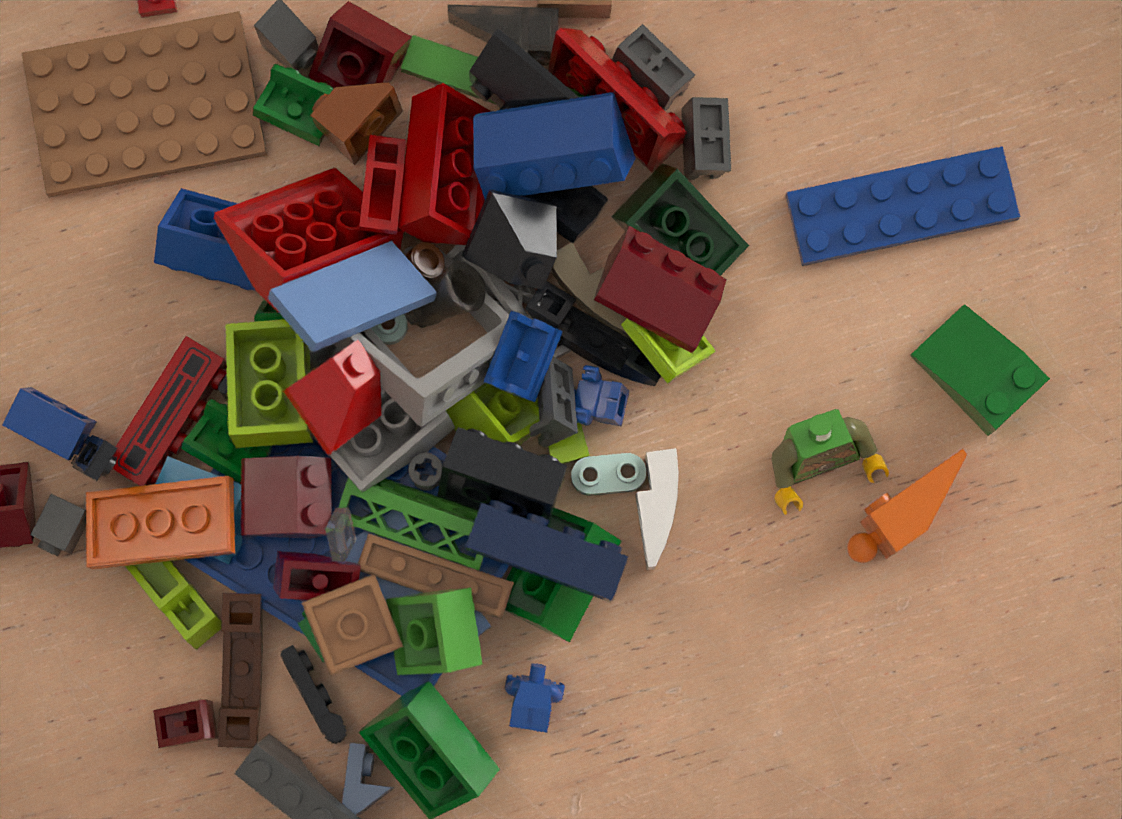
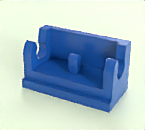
[483,311,563,402]
[2,387,97,460]

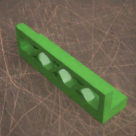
[335,477,484,570]

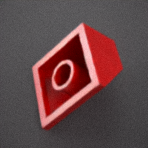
[283,339,382,455]

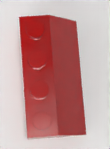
[398,83,492,245]

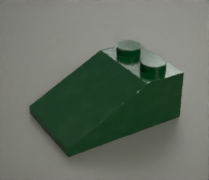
[611,163,749,276]

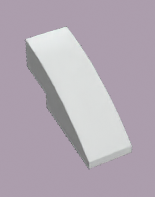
[636,448,679,570]

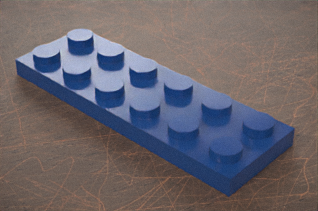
[785,146,1020,266]

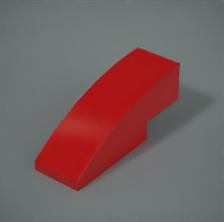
[359,135,407,235]

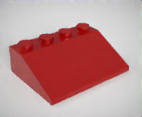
[548,27,687,173]
[214,167,404,313]

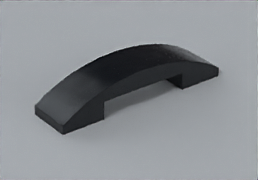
[525,281,661,386]

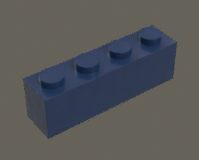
[465,500,629,602]

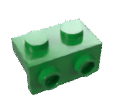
[253,64,333,146]
[181,399,273,484]

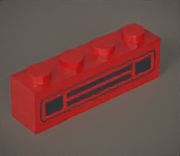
[112,336,227,486]

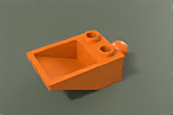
[847,449,967,563]

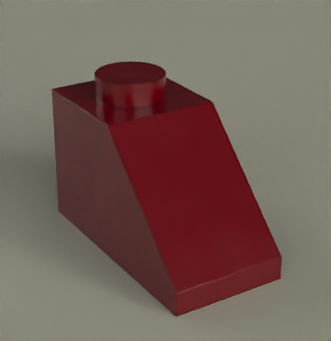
[273,551,361,600]

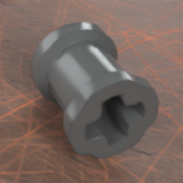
[409,453,442,491]

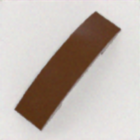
[218,593,263,748]

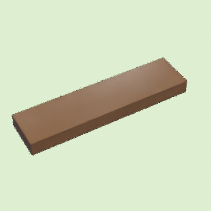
[358,533,514,620]

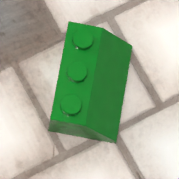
[505,507,622,643]
[358,681,500,819]

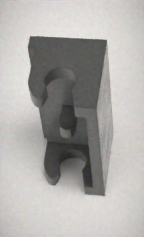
[612,24,695,111]
[681,97,731,180]
[529,357,578,448]

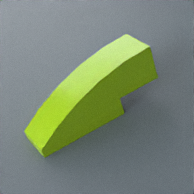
[125,561,222,650]

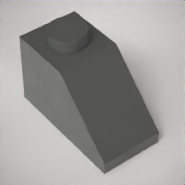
[254,0,319,71]

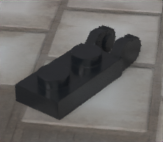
[71,435,118,481]
[280,645,347,744]

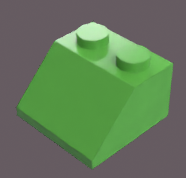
[386,588,483,675]

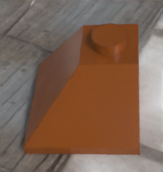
[311,82,403,165]

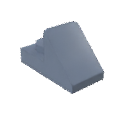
[342,743,394,816]

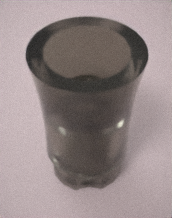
[404,261,486,328]

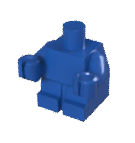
[574,365,630,427]
[505,663,565,733]

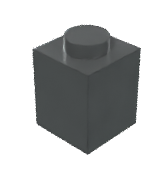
[31,494,86,556]

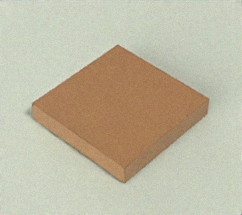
[302,574,403,676]

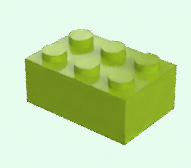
[226,320,313,448]

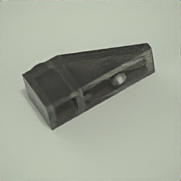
[448,4,559,66]

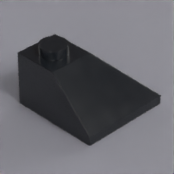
[462,190,557,290]

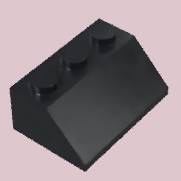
[469,28,579,110]
[437,427,567,521]

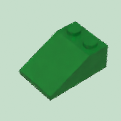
[910,304,1050,436]

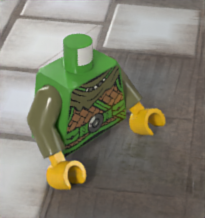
[771,409,889,515]

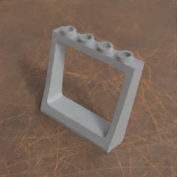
[334,243,509,427]

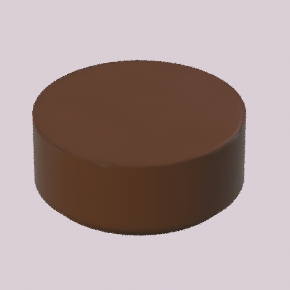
[406,242,445,282]

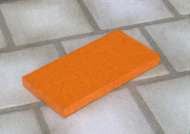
[86,476,235,569]

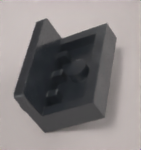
[523,186,608,244]

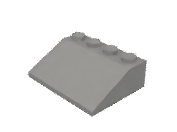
[309,328,455,492]

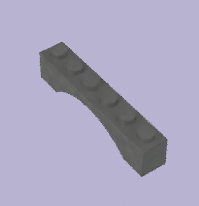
[235,734,361,819]

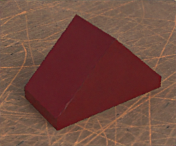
[153,699,218,748]

